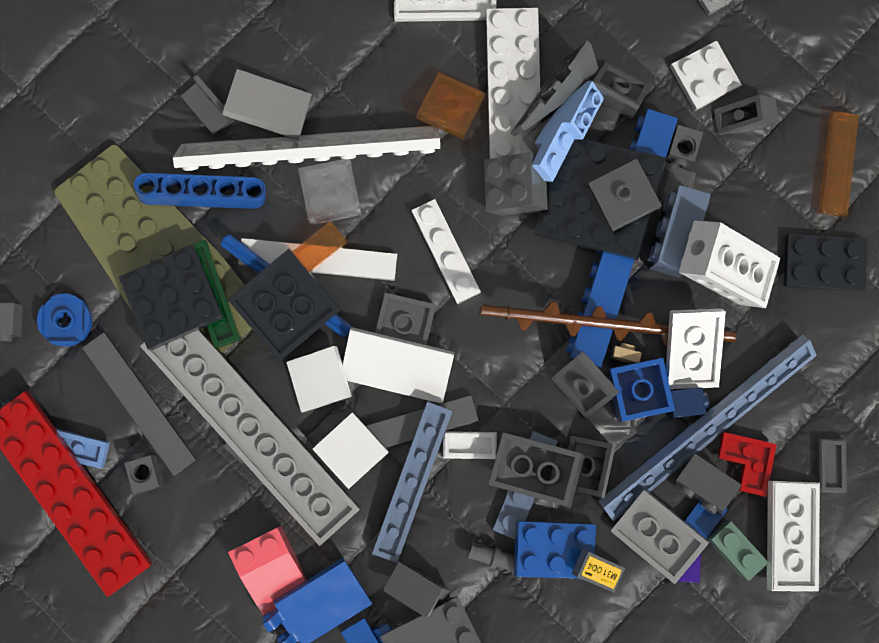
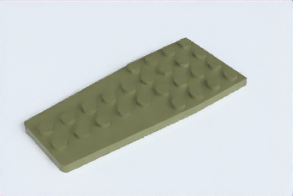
[55,145,252,354]

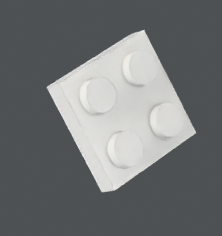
[670,41,742,111]

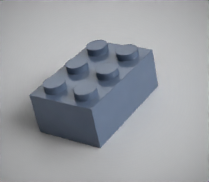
[647,185,711,278]

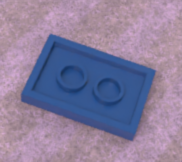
[514,521,596,579]

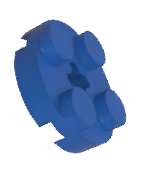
[37,294,93,347]

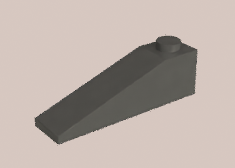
[510,40,598,136]

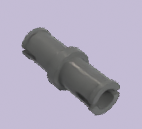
[467,542,514,572]

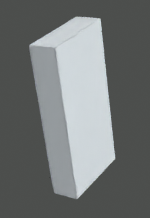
[443,432,497,459]

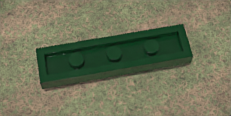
[180,240,242,349]

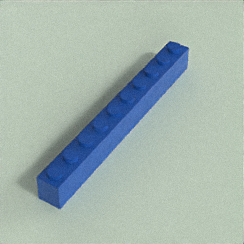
[566,109,678,369]

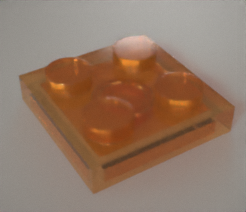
[416,72,485,139]

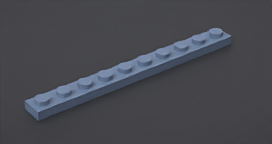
[598,335,817,522]

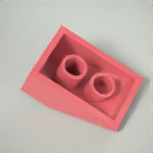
[228,526,307,616]

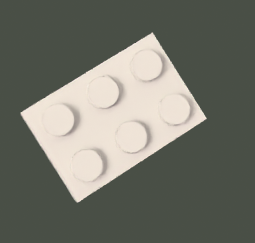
[666,308,725,390]

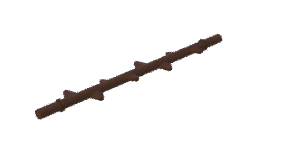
[479,301,737,346]

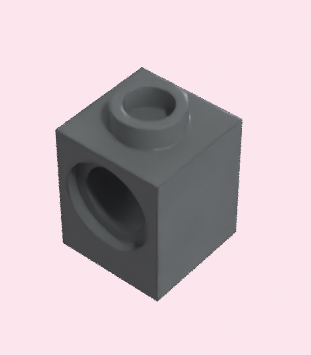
[666,125,703,169]
[124,452,165,494]

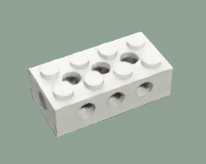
[679,220,780,308]

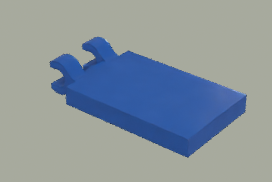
[262,558,372,643]

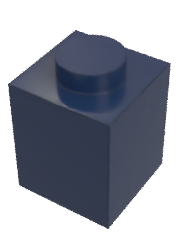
[669,387,709,418]

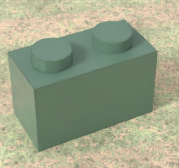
[707,520,768,581]

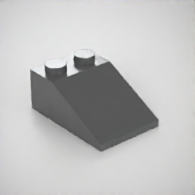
[489,432,584,508]
[379,596,481,643]

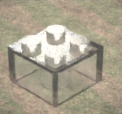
[298,159,362,225]

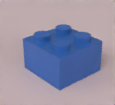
[606,358,675,422]

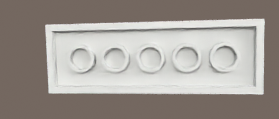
[486,8,541,159]

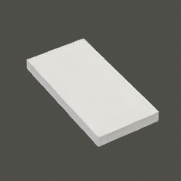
[394,0,496,22]
[343,327,455,404]
[767,481,820,591]

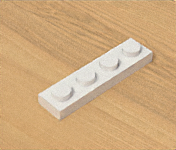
[412,199,481,304]

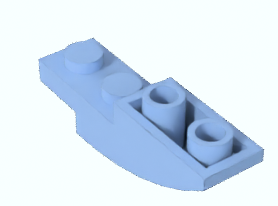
[532,81,604,182]

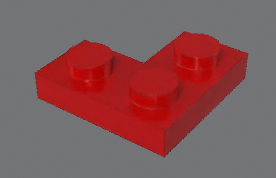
[717,432,777,497]

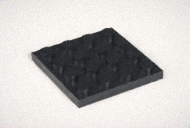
[535,139,666,261]

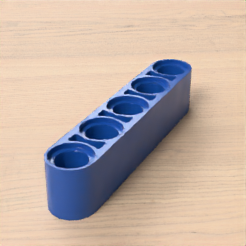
[134,173,266,209]

